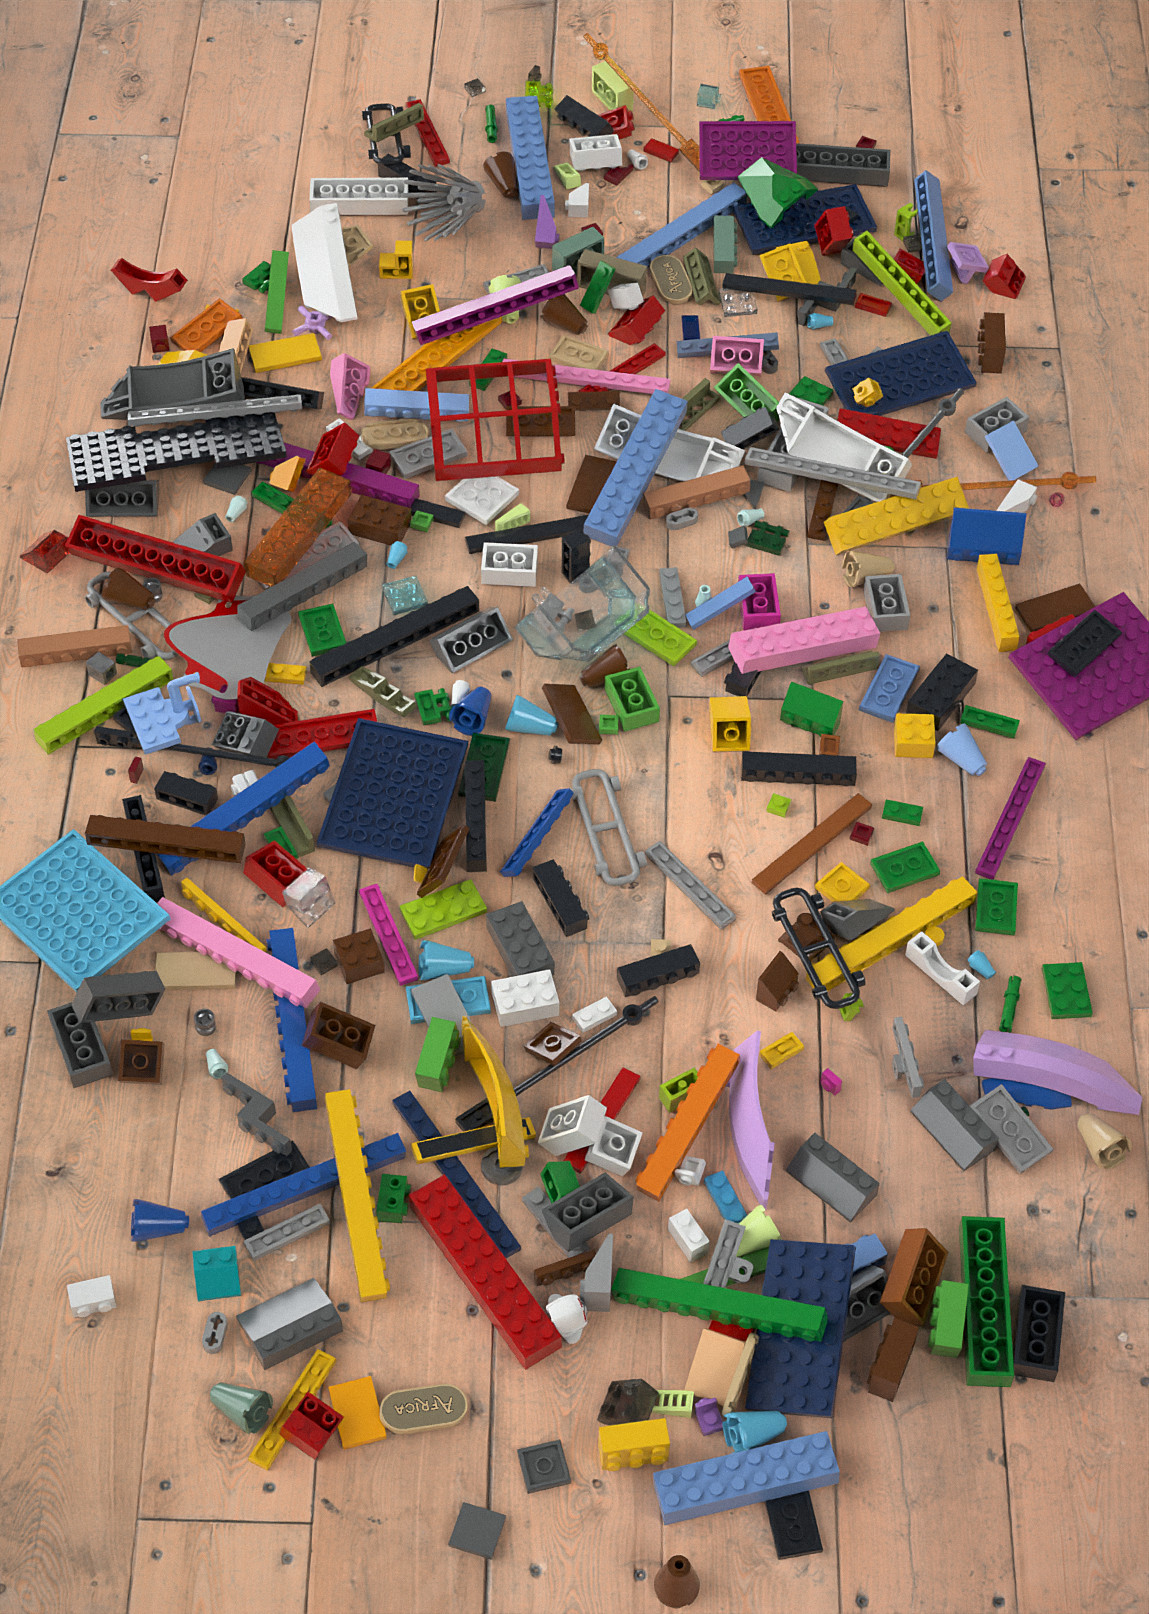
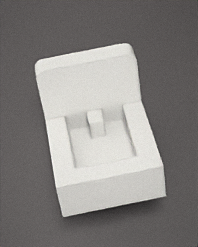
[674,1156,706,1186]

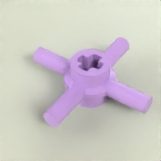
[292,306,333,340]

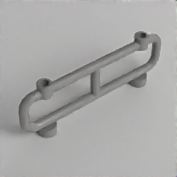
[85,571,179,660]
[571,769,647,886]

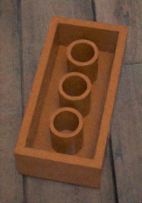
[880,1228,949,1326]

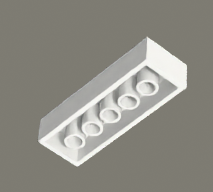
[309,178,409,215]

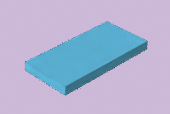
[406,976,491,1024]

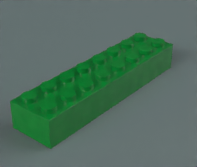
[959,1216,1014,1387]

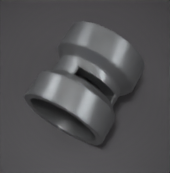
[143,578,163,603]
[194,1008,216,1036]

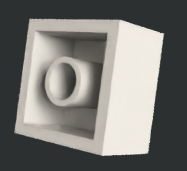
[585,1116,643,1177]

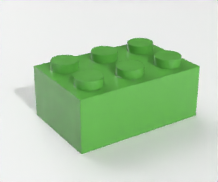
[605,667,660,732]
[415,1017,461,1092]
[928,1280,969,1358]

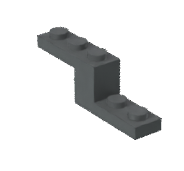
[797,267,857,326]
[221,1072,292,1156]

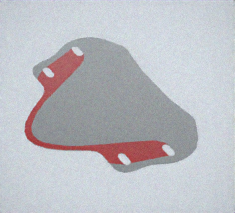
[164,595,291,700]

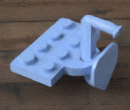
[123,672,202,755]

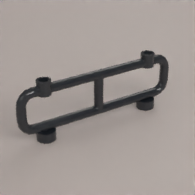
[362,103,411,165]
[772,888,866,1009]

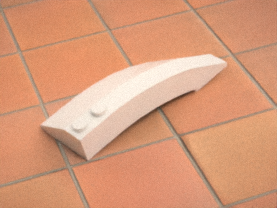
[594,404,745,482]

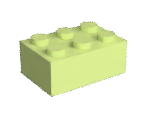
[592,60,634,111]

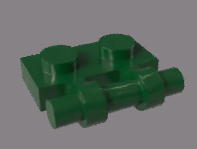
[746,521,790,556]

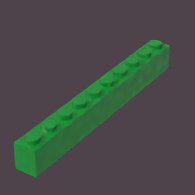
[611,1268,828,1342]

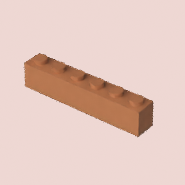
[643,465,750,520]
[17,625,132,668]

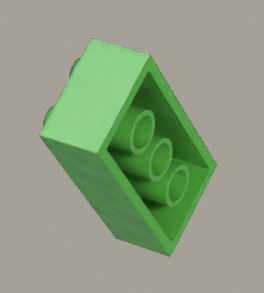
[714,363,780,422]

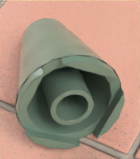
[210,1382,273,1434]

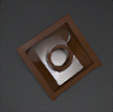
[778,913,834,962]

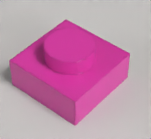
[820,1068,842,1096]

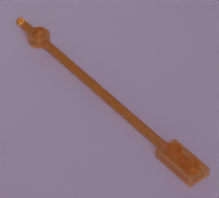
[583,33,700,172]
[889,472,1096,498]

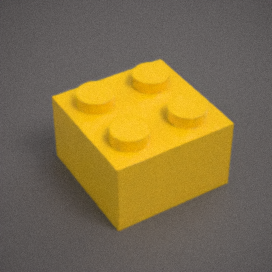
[894,713,935,758]

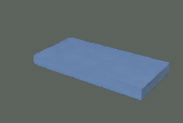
[859,654,920,723]

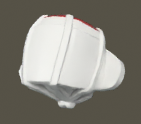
[546,1294,588,1344]

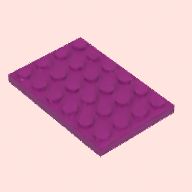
[699,121,797,180]

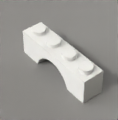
[905,931,980,1006]

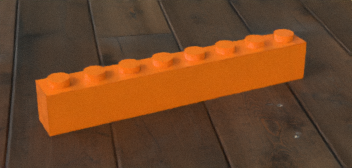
[635,1043,741,1202]

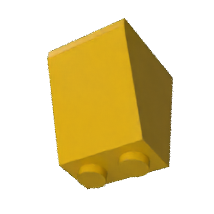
[709,696,751,752]

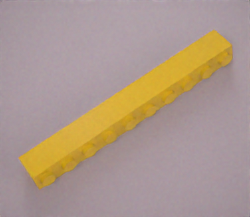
[805,876,978,992]
[325,1089,390,1303]

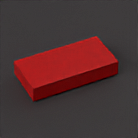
[643,138,679,162]
[855,293,892,317]

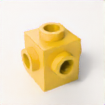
[853,378,883,407]

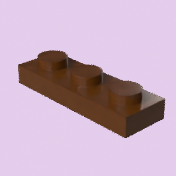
[568,391,620,411]
[534,1249,596,1287]

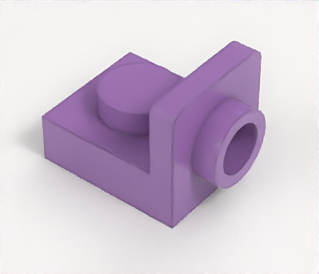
[694,1398,723,1436]

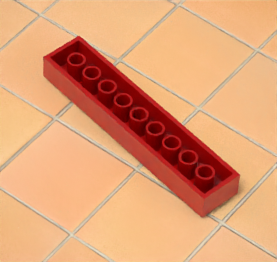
[65,515,246,603]
[409,1174,562,1370]

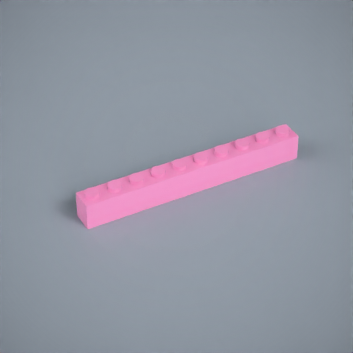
[157,897,320,1008]

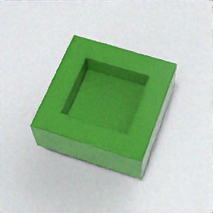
[410,511,434,532]
[599,714,618,735]

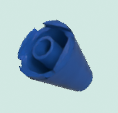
[449,687,492,736]
[131,1199,189,1242]

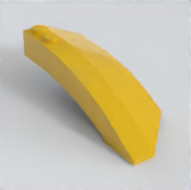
[461,1016,529,1168]

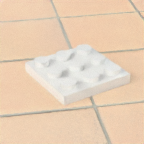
[445,476,519,525]

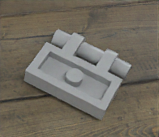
[530,593,575,638]

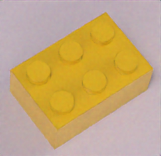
[598,1418,670,1471]

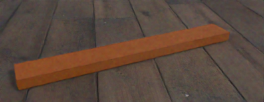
[752,793,872,895]

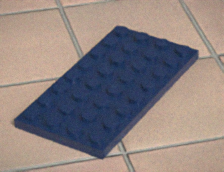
[733,184,877,255]
[825,331,977,416]
[745,1239,856,1419]

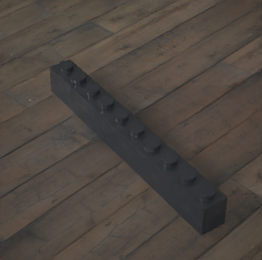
[309,586,479,687]

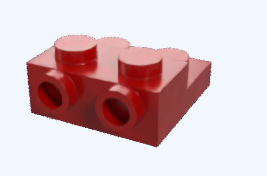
[598,105,635,140]
[894,248,925,284]

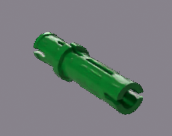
[485,104,498,143]
[999,975,1022,1033]

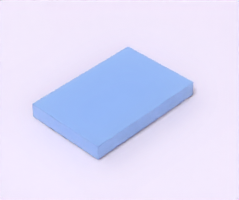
[984,420,1038,483]

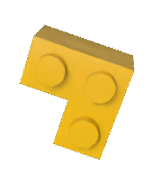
[379,240,413,279]

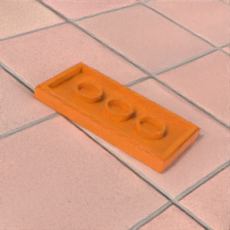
[170,298,243,352]

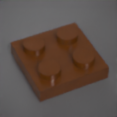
[524,1022,582,1066]

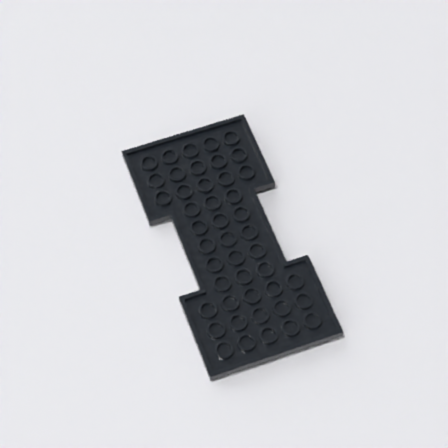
[66,412,287,492]

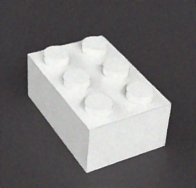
[570,134,622,171]
[481,543,538,587]
[491,969,559,1027]
[537,1095,607,1156]

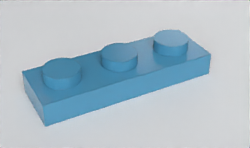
[704,1170,747,1224]

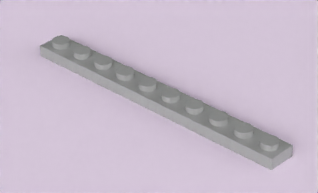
[128,395,302,427]
[745,447,921,499]

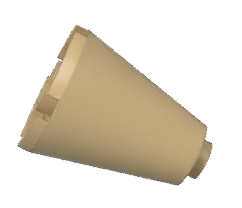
[842,551,894,587]
[1077,1113,1132,1170]

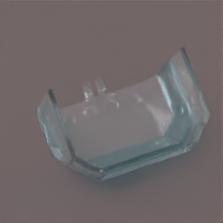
[514,545,650,662]

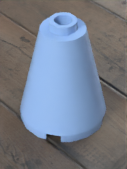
[936,723,987,776]

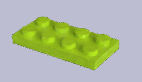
[617,604,697,666]
[399,879,487,940]

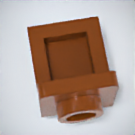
[819,734,840,755]

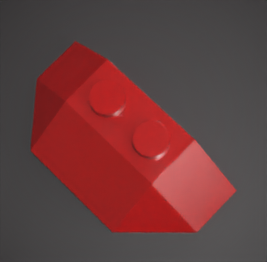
[237,677,298,725]

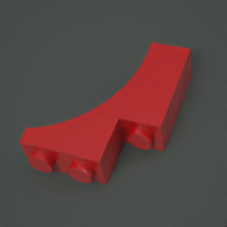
[110,258,188,302]

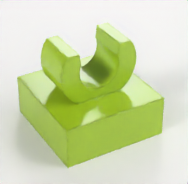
[839,993,864,1021]

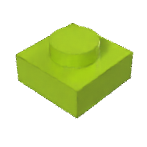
[766,793,791,818]

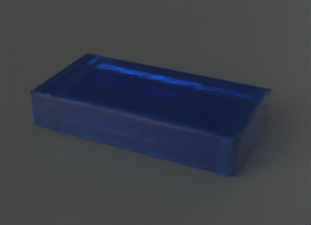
[681,315,700,340]

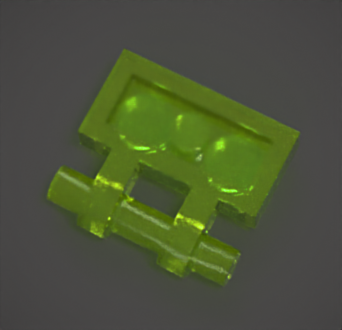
[525,81,553,108]

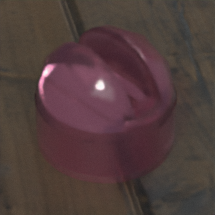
[1049,492,1065,507]

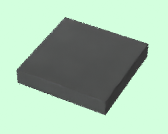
[203,463,251,495]
[517,1439,571,1494]
[448,1502,506,1560]

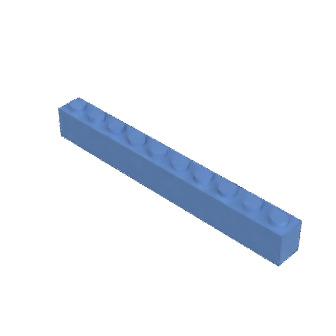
[914,170,953,301]
[616,182,747,268]

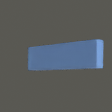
[685,577,756,630]

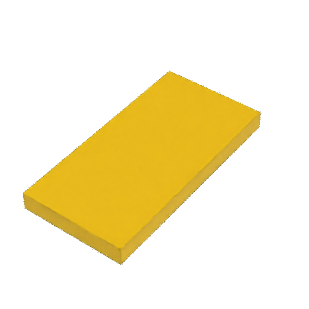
[248,333,322,373]

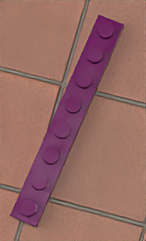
[975,757,1046,880]

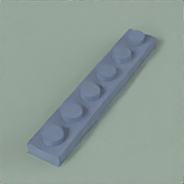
[677,332,779,358]

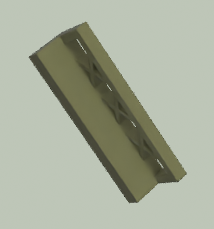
[364,103,424,142]
[683,247,721,305]
[680,378,721,431]
[802,651,880,685]
[270,796,315,858]

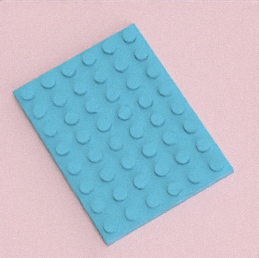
[0,829,171,993]

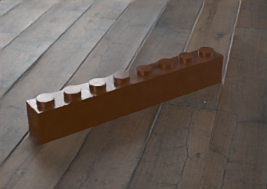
[85,815,246,864]

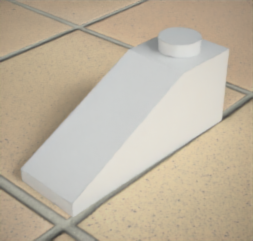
[996,479,1038,513]

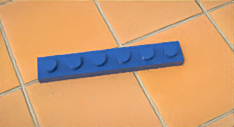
[500,788,574,877]

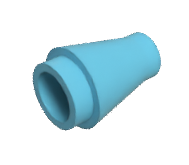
[807,313,833,329]
[386,541,408,569]
[967,950,996,980]

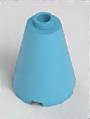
[505,695,559,736]
[418,940,474,980]
[722,1411,787,1454]

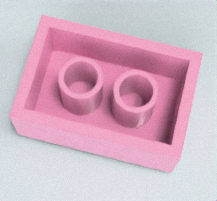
[710,336,764,377]

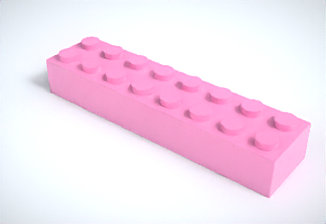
[728,607,880,674]

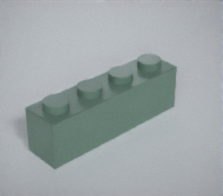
[714,216,737,274]

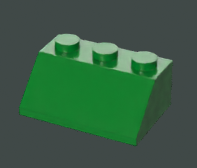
[780,681,843,737]

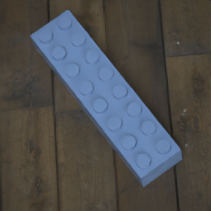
[653,1431,840,1525]

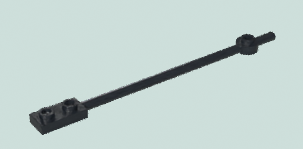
[94,726,290,768]
[455,996,659,1132]

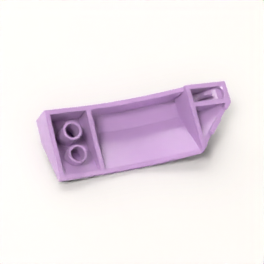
[973,1030,1142,1115]
[726,1031,775,1210]

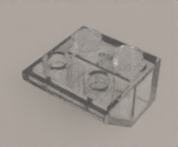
[282,868,335,928]

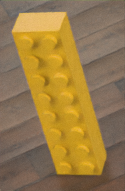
[824,477,969,555]

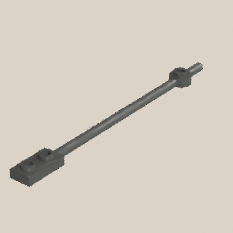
[843,388,964,513]

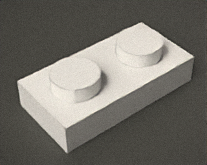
[572,996,617,1033]

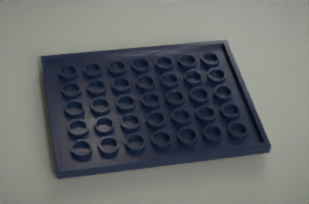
[317,718,468,869]

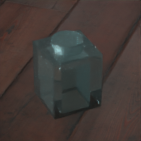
[697,84,721,109]

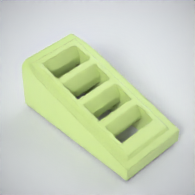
[553,163,581,189]
[495,503,530,531]
[647,1390,694,1418]

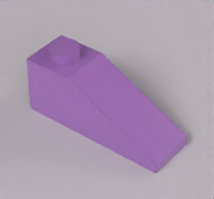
[535,195,560,249]

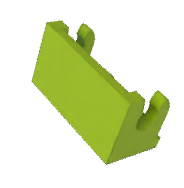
[894,202,918,243]

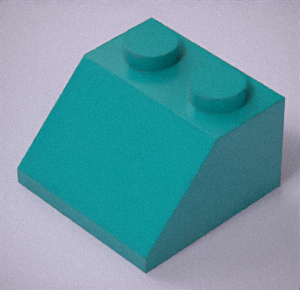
[192,1246,241,1302]

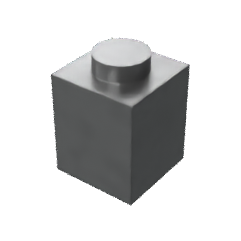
[86,652,117,685]

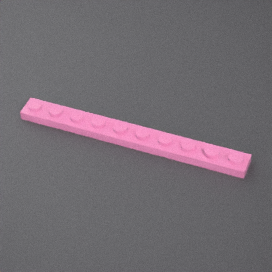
[503,359,671,394]

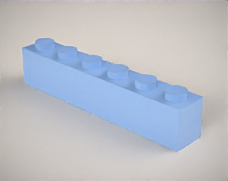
[364,388,469,422]

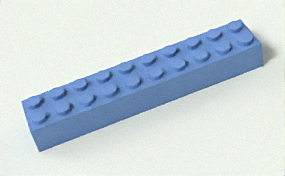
[506,96,555,220]
[584,389,688,547]

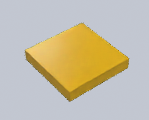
[815,862,870,902]

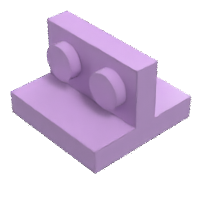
[947,242,989,284]

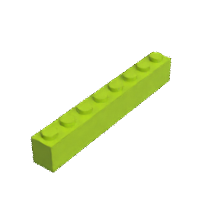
[852,231,952,336]
[33,656,173,755]

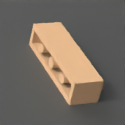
[219,318,253,374]

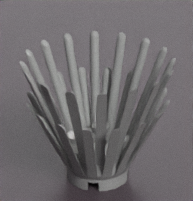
[401,164,486,241]

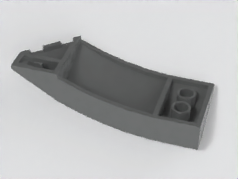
[100,348,245,420]

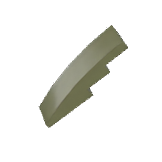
[349,666,417,717]

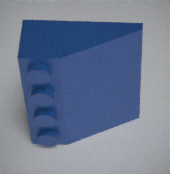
[947,508,1026,565]

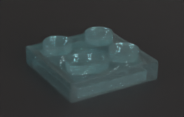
[382,576,428,615]

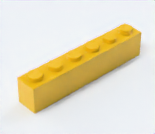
[977,554,1020,652]

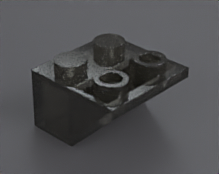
[597,1378,659,1426]

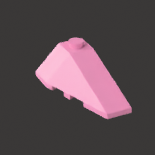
[330,353,370,420]

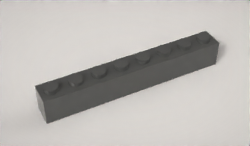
[237,542,367,631]

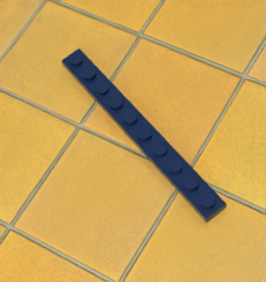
[392,1090,521,1259]

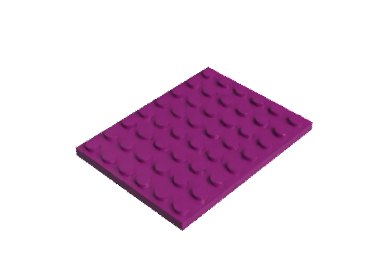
[1008,592,1149,740]

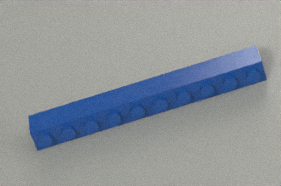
[156,742,330,876]
[266,928,317,1112]
[201,1133,406,1237]

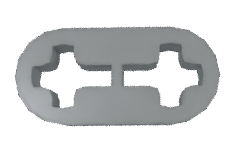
[666,508,698,530]
[202,1312,228,1354]

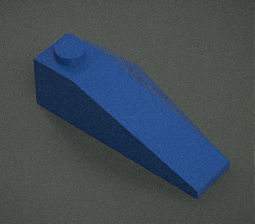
[981,1078,1072,1110]

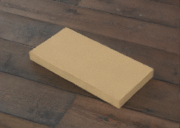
[155,952,236,990]

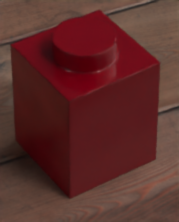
[149,325,170,353]
[366,449,391,474]

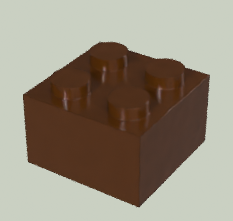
[333,928,385,984]
[118,1039,165,1085]

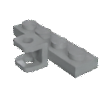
[892,1017,924,1098]
[703,1219,753,1288]

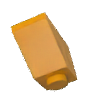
[269,456,306,492]

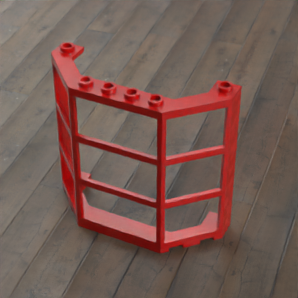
[425,358,565,481]

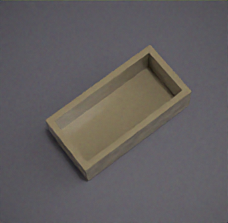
[577,249,647,297]

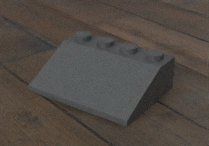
[236,1278,343,1370]

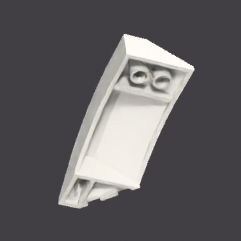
[291,203,358,322]
[776,393,912,502]

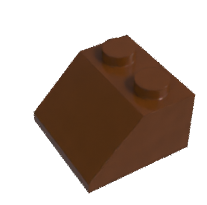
[756,951,799,1012]

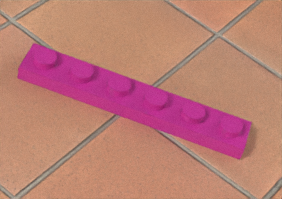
[359,884,418,986]

